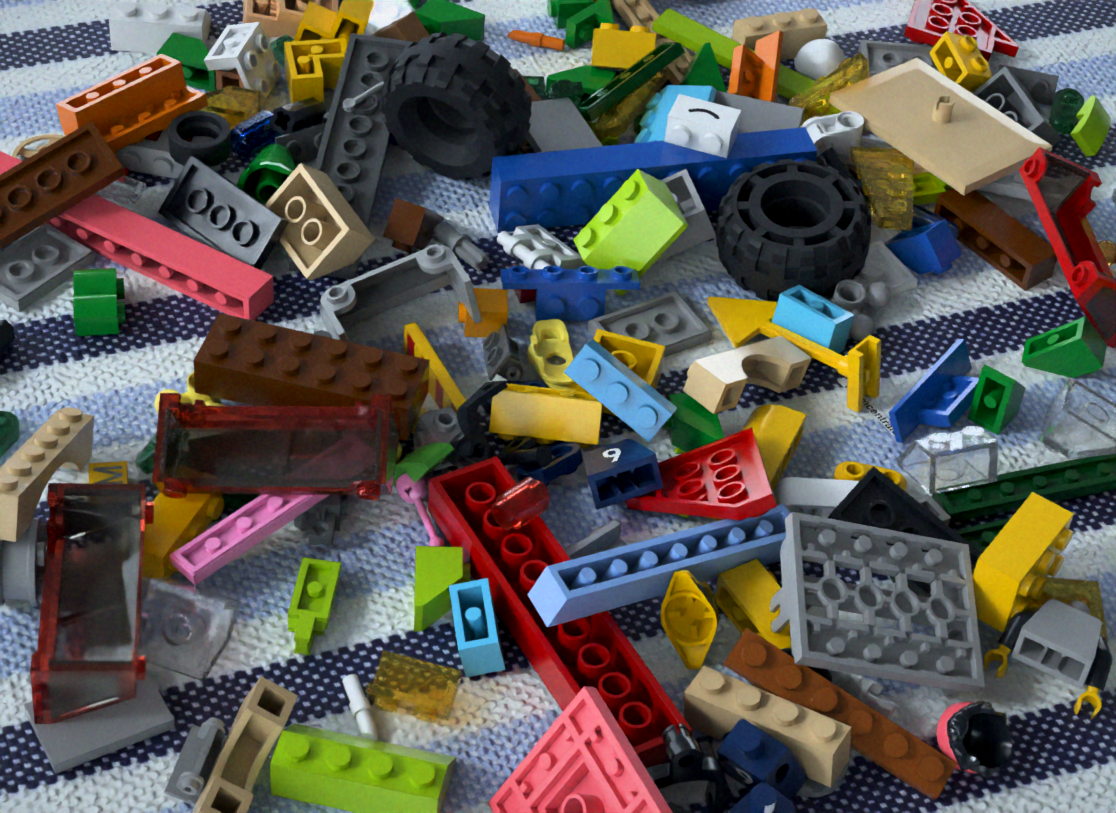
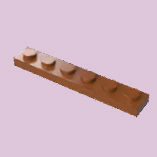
[723,628,958,801]

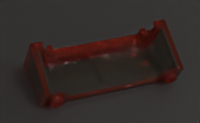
[152,393,401,500]
[30,483,154,724]

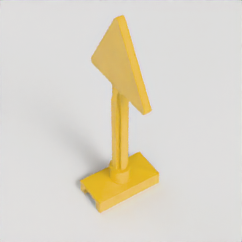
[707,297,881,413]

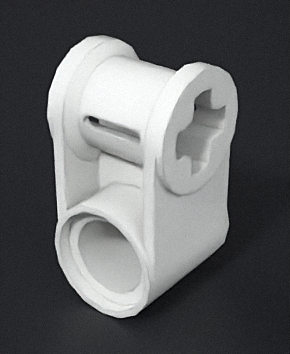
[801,111,864,157]

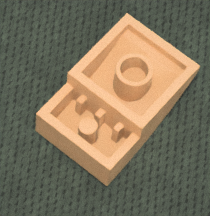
[243,0,338,37]

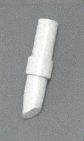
[342,674,378,740]

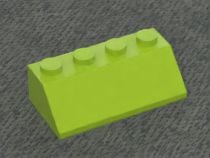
[270,723,456,813]

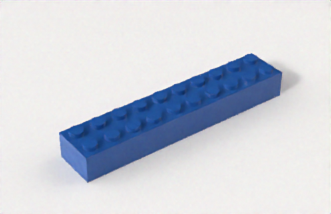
[489,127,817,233]

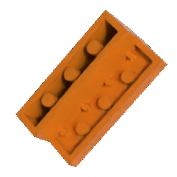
[56,54,208,155]

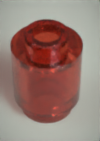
[491,477,550,531]

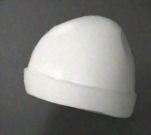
[794,39,847,87]

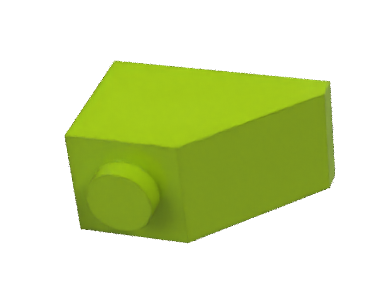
[414,546,470,632]

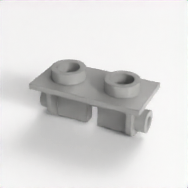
[164,717,226,805]

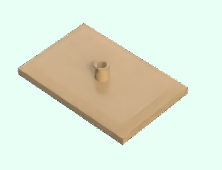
[829,58,1053,195]

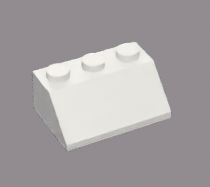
[109,1,212,53]

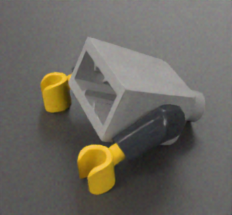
[984,599,1113,720]

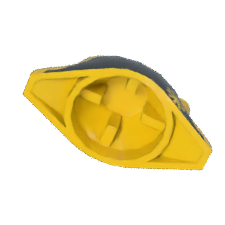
[660,570,719,669]

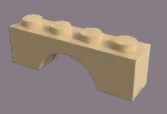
[683,336,812,414]
[684,666,852,788]
[192,676,298,813]

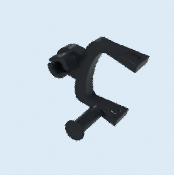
[447,380,552,467]
[646,724,731,813]

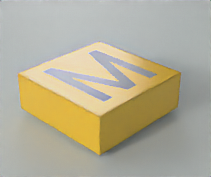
[89,461,128,499]

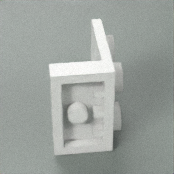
[204,22,281,108]

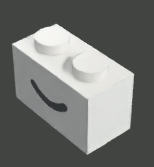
[664,94,741,158]

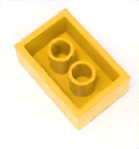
[972,492,1074,633]

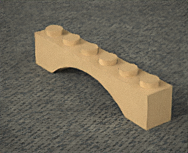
[0,408,94,542]

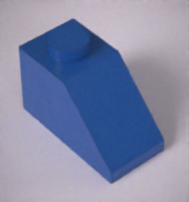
[884,220,962,275]

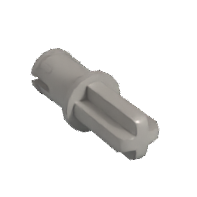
[432,221,489,271]

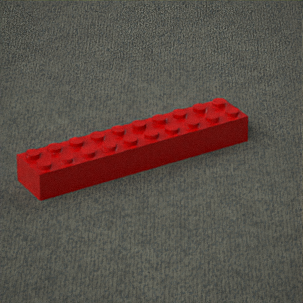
[428,456,693,769]

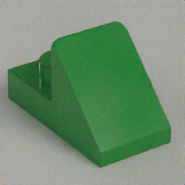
[565,0,614,49]

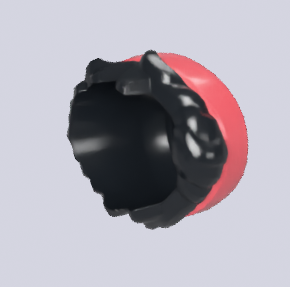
[937,701,1012,778]

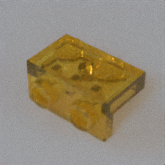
[366,650,462,723]

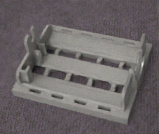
[770,512,985,696]

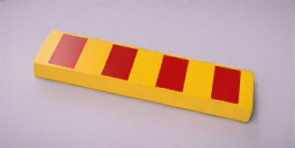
[403,322,466,414]

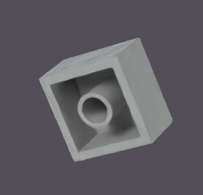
[655,169,716,263]

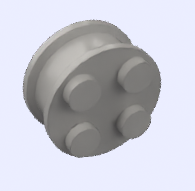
[0,518,50,606]

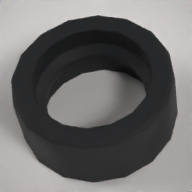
[168,111,231,167]

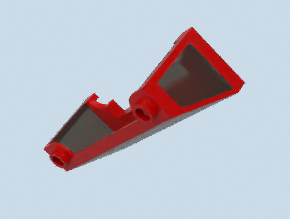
[1019,147,1116,348]

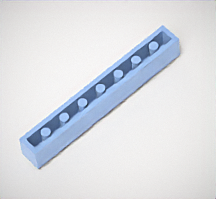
[528,504,790,628]

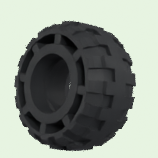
[380,32,532,180]
[716,159,871,301]

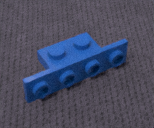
[500,266,640,321]
[889,339,979,443]

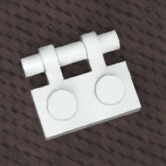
[497,224,583,269]

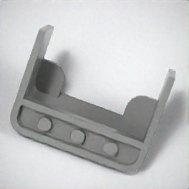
[320,244,482,342]

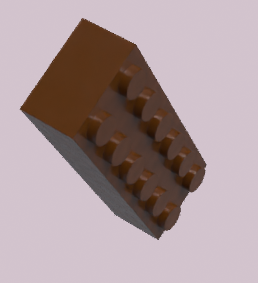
[193,313,430,441]

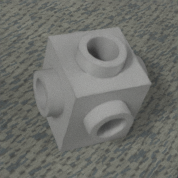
[412,406,461,471]

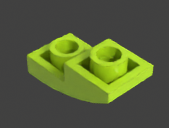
[1070,95,1111,157]

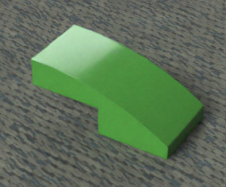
[383,442,454,486]

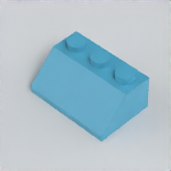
[634,85,716,143]

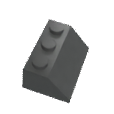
[972,66,1062,146]

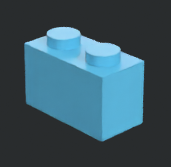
[772,285,855,353]
[449,578,505,678]

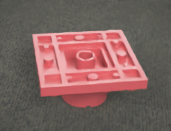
[488,686,673,813]

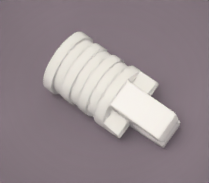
[831,670,898,719]

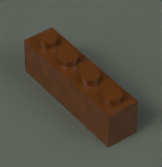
[933,188,1057,291]

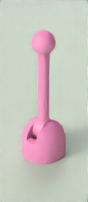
[395,473,444,547]

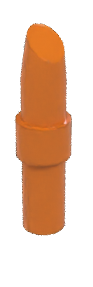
[508,30,565,51]

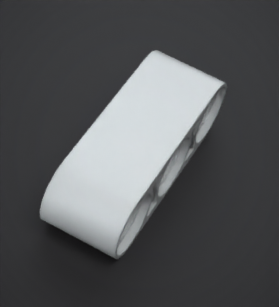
[774,477,859,518]

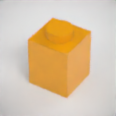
[458,288,508,337]

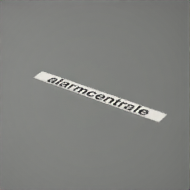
[837,377,909,442]

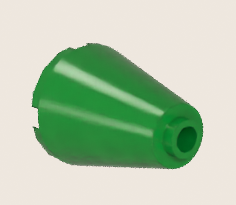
[237,144,296,204]

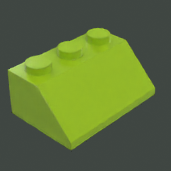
[573,169,688,296]

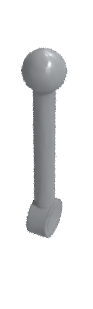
[343,81,385,112]

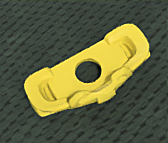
[527,319,577,391]

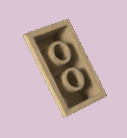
[265,163,375,280]

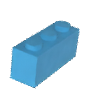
[564,339,677,442]

